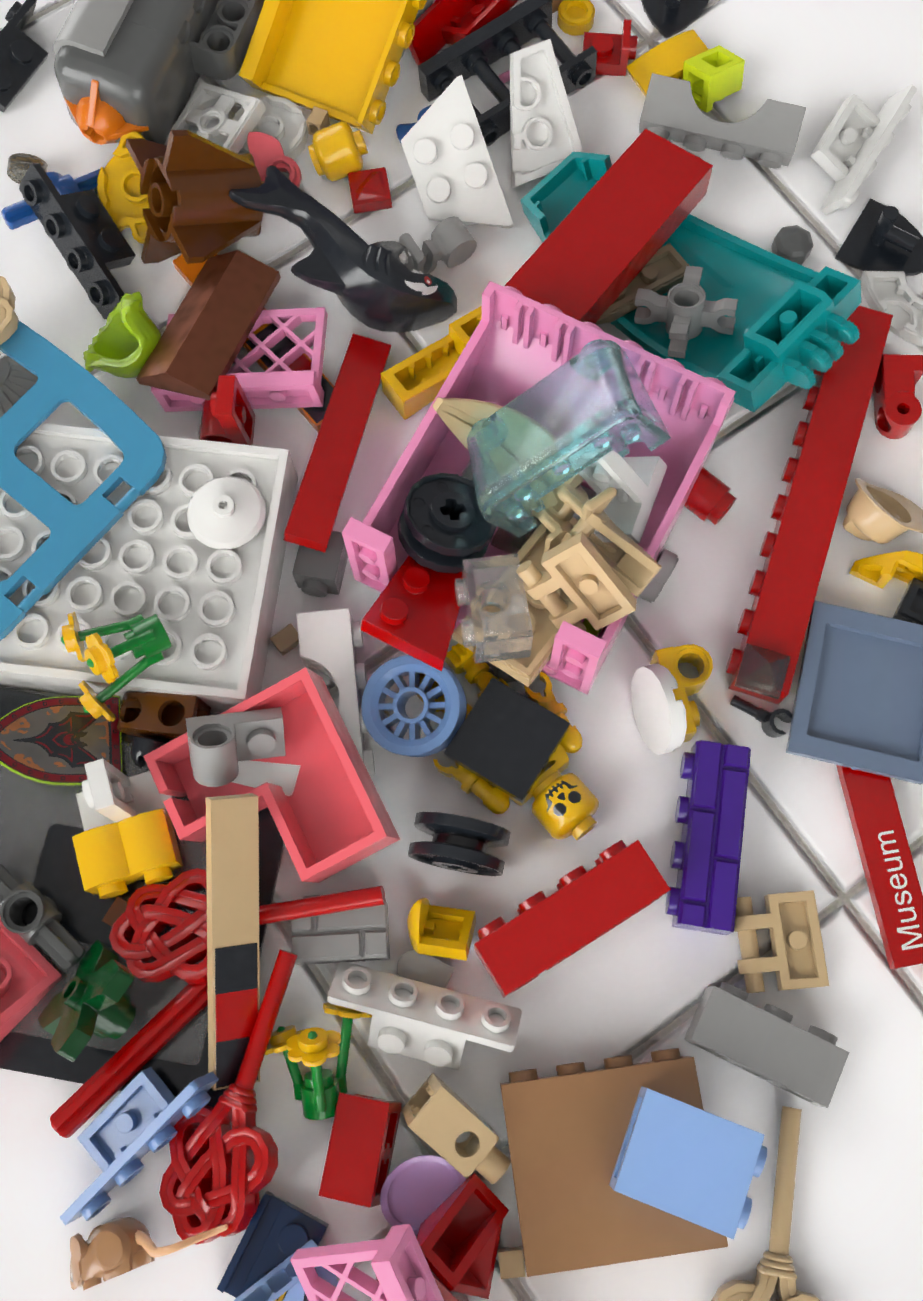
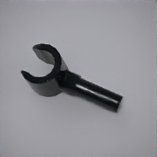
[730,695,793,738]

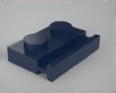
[217,1190,329,1298]

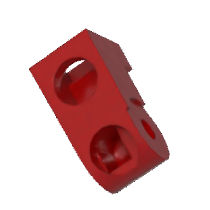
[873,354,923,439]

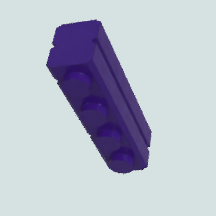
[665,740,751,935]

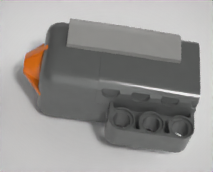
[53,0,265,145]

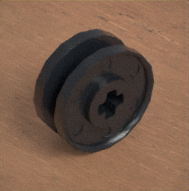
[398,473,499,573]
[408,811,511,876]

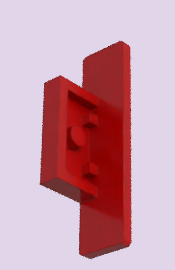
[409,0,519,65]

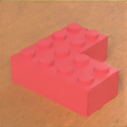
[143,667,400,883]

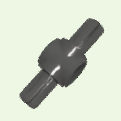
[0,863,86,970]

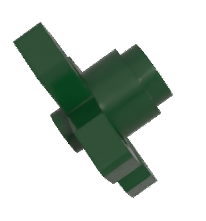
[38,940,136,1062]

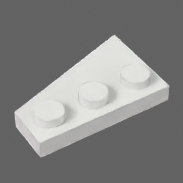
[510,39,583,187]

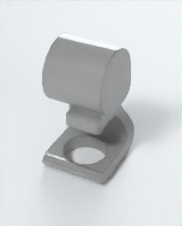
[398,216,477,274]

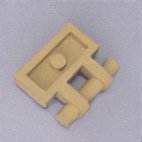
[516,532,637,631]
[734,890,830,994]

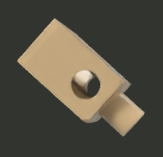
[401,1072,511,1184]

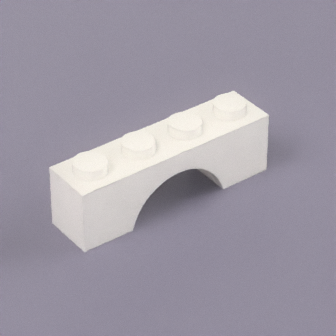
[296,608,375,776]

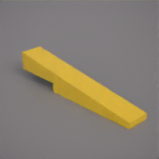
[381,306,482,420]

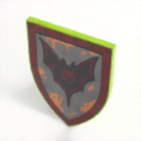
[0,696,122,786]

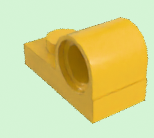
[650,644,713,743]

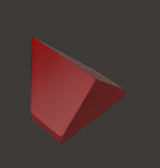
[417,1173,509,1299]

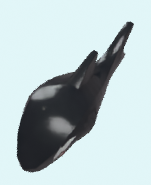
[229,166,457,333]

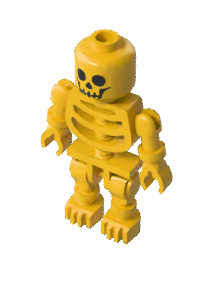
[417,643,599,841]

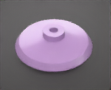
[380,1155,466,1236]

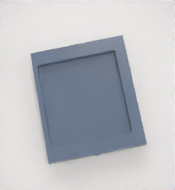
[786,601,923,785]

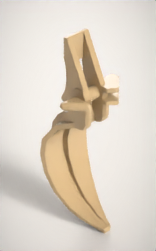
[432,397,662,597]

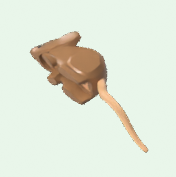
[70,1217,228,1291]

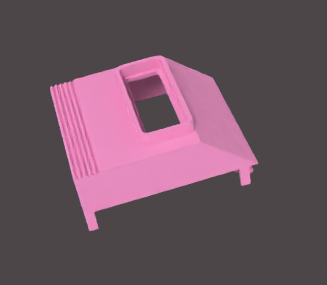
[342,281,736,695]

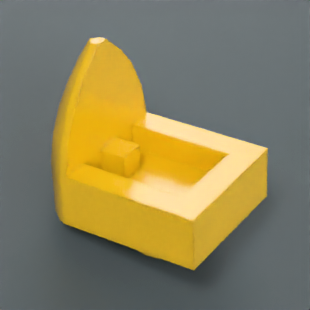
[407,897,476,961]

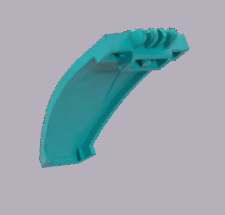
[520,152,862,412]

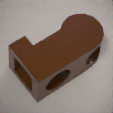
[117,692,211,740]

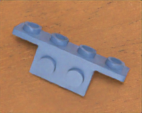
[59,1067,219,1226]

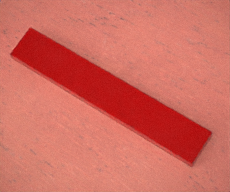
[283,333,392,553]

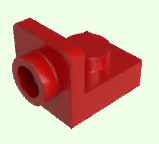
[582,19,638,76]

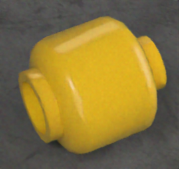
[308,121,368,181]

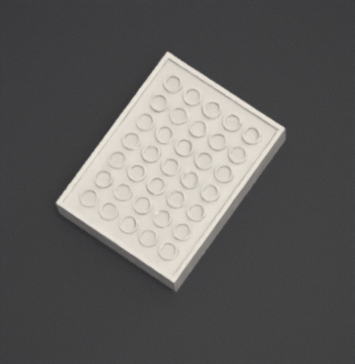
[0,423,298,713]

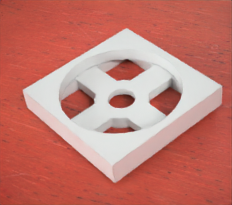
[165,82,266,153]

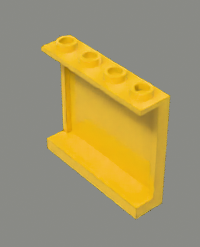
[238,0,427,134]

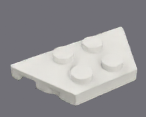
[401,75,514,229]

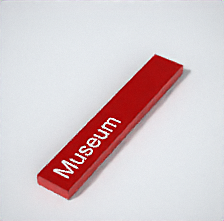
[836,765,923,970]

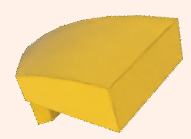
[849,550,923,589]

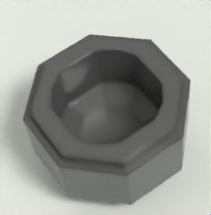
[771,225,814,265]

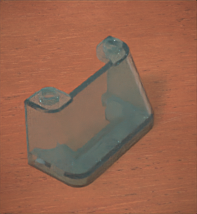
[466,339,671,538]

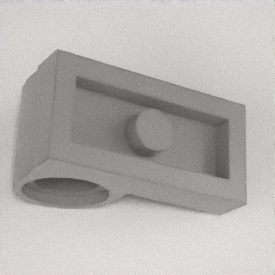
[186,707,286,787]

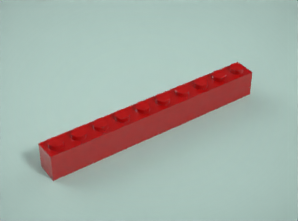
[725,306,893,705]

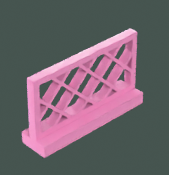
[151,307,328,412]
[290,1224,444,1301]

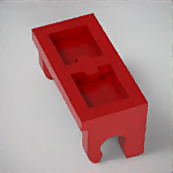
[318,1092,402,1208]

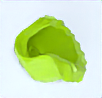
[83,291,162,378]

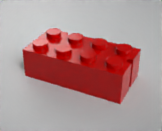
[474,840,671,998]

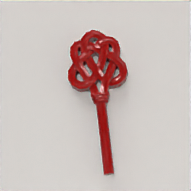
[109,868,386,984]
[159,949,298,1245]

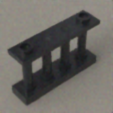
[418,0,597,147]

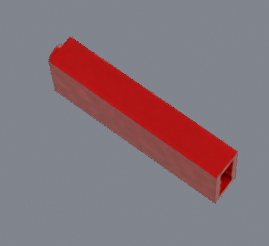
[505,128,713,324]

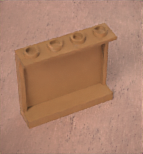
[500,1048,728,1277]

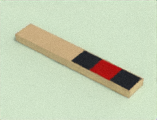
[206,793,260,1091]

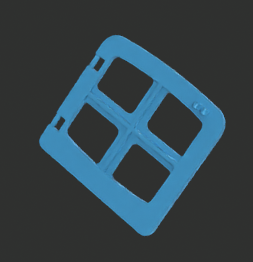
[0,320,167,641]

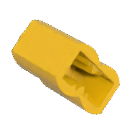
[72,808,183,899]

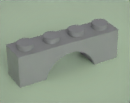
[639,73,806,169]

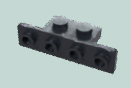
[0,0,49,113]
[19,163,136,320]

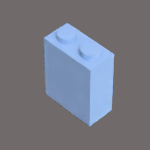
[609,1086,767,1240]

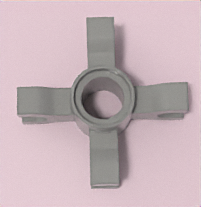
[634,266,738,358]

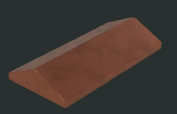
[136,250,281,400]

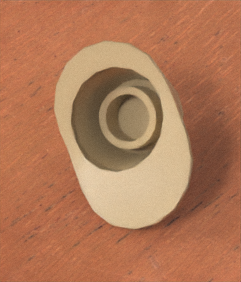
[842,478,923,544]

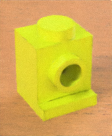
[683,45,745,113]

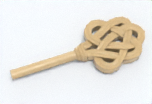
[711,1106,820,1301]

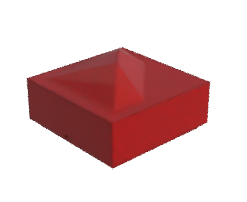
[348,167,392,214]

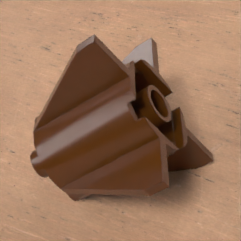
[126,130,264,264]

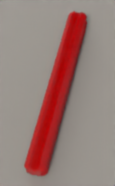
[50,983,208,1138]

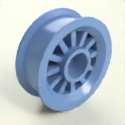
[361,655,467,757]

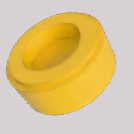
[557,0,595,36]

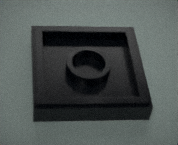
[444,677,570,803]

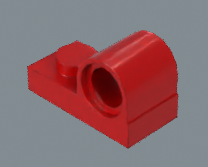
[199,375,256,445]

